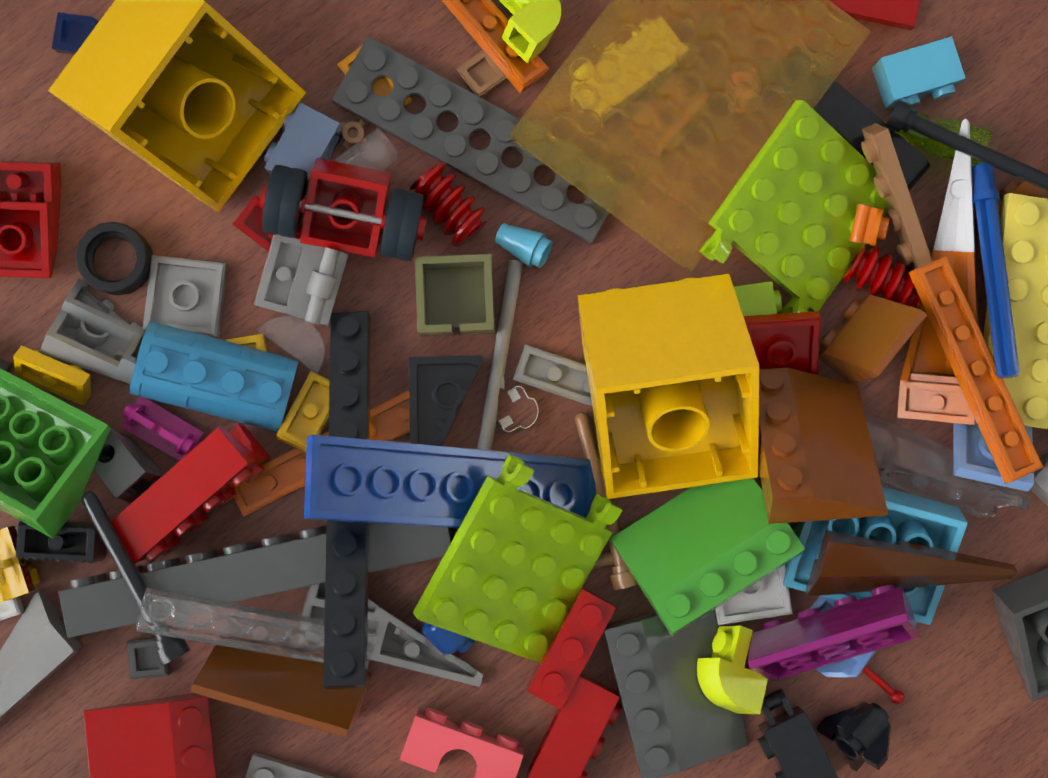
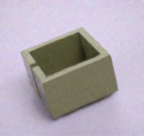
[415,254,495,337]

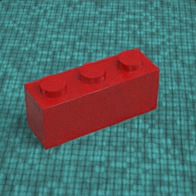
[527,586,616,710]
[526,673,622,778]

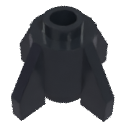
[816,702,891,772]

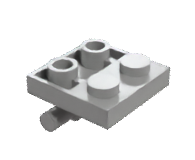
[254,235,348,326]

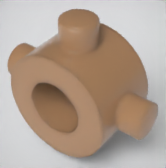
[341,119,368,149]

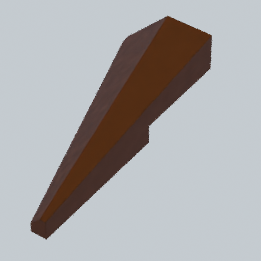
[806,530,1017,596]

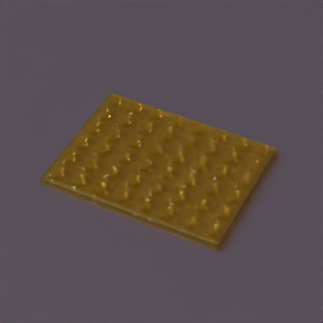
[509,0,871,272]

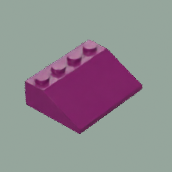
[748,585,921,682]

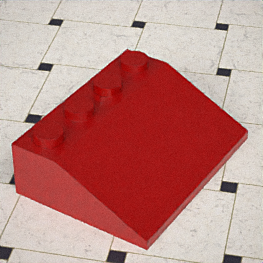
[83,693,216,778]

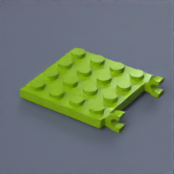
[699,100,889,314]
[413,454,623,663]

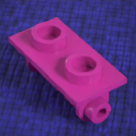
[121,397,205,461]

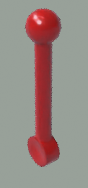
[863,665,905,705]

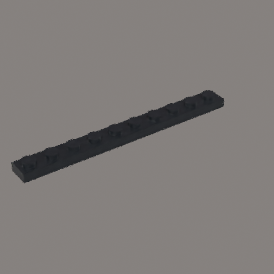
[323,311,370,690]

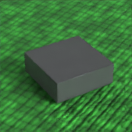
[127,637,171,679]

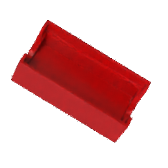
[111,423,270,564]

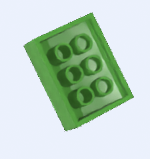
[0,368,111,539]
[609,478,805,637]

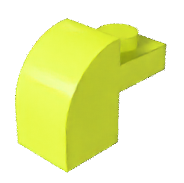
[499,0,561,64]
[697,626,768,715]

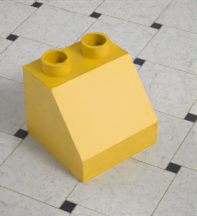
[48,0,306,213]

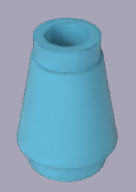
[495,223,553,268]

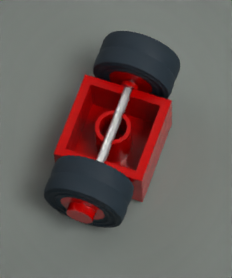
[260,158,427,261]

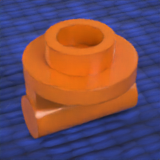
[849,204,890,246]

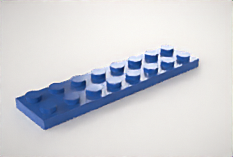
[304,435,595,528]

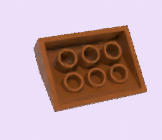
[758,368,888,524]
[190,628,372,737]

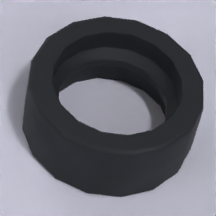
[76,222,153,296]

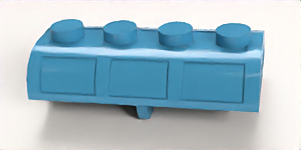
[129,321,298,432]

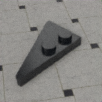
[409,355,482,446]

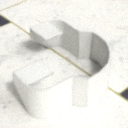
[499,386,539,432]

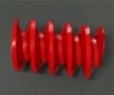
[409,162,487,247]
[842,244,921,308]

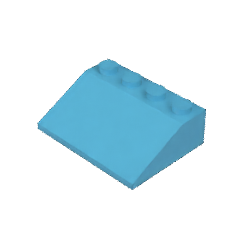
[783,486,968,625]

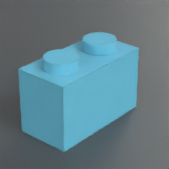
[872,36,966,110]

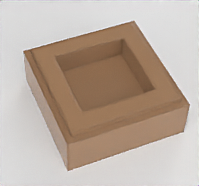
[456,50,508,98]

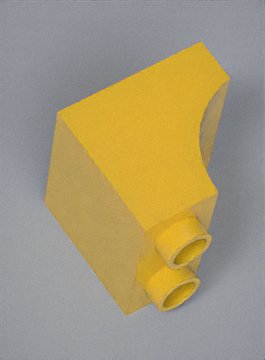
[577,274,759,499]

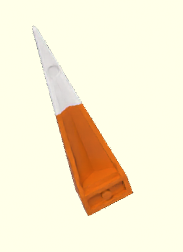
[897,118,978,425]

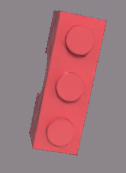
[400,708,524,778]

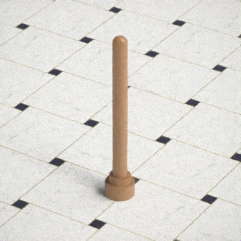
[575,412,638,590]

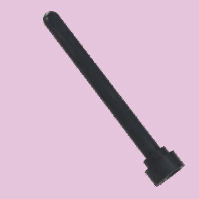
[885,99,1048,191]
[81,491,190,666]

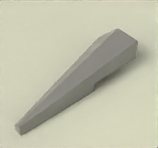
[39,279,145,384]
[296,582,483,687]
[0,590,83,721]

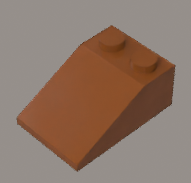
[819,295,927,384]

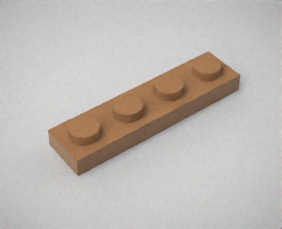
[861,123,933,269]

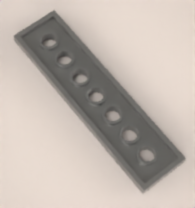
[332,36,628,245]

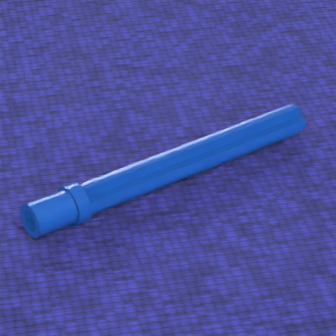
[972,163,1020,378]

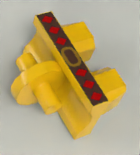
[0,525,40,603]

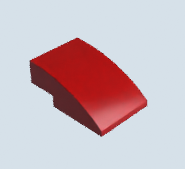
[0,161,61,278]

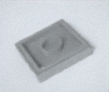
[142,255,228,338]

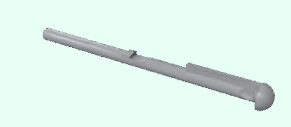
[477,260,523,451]

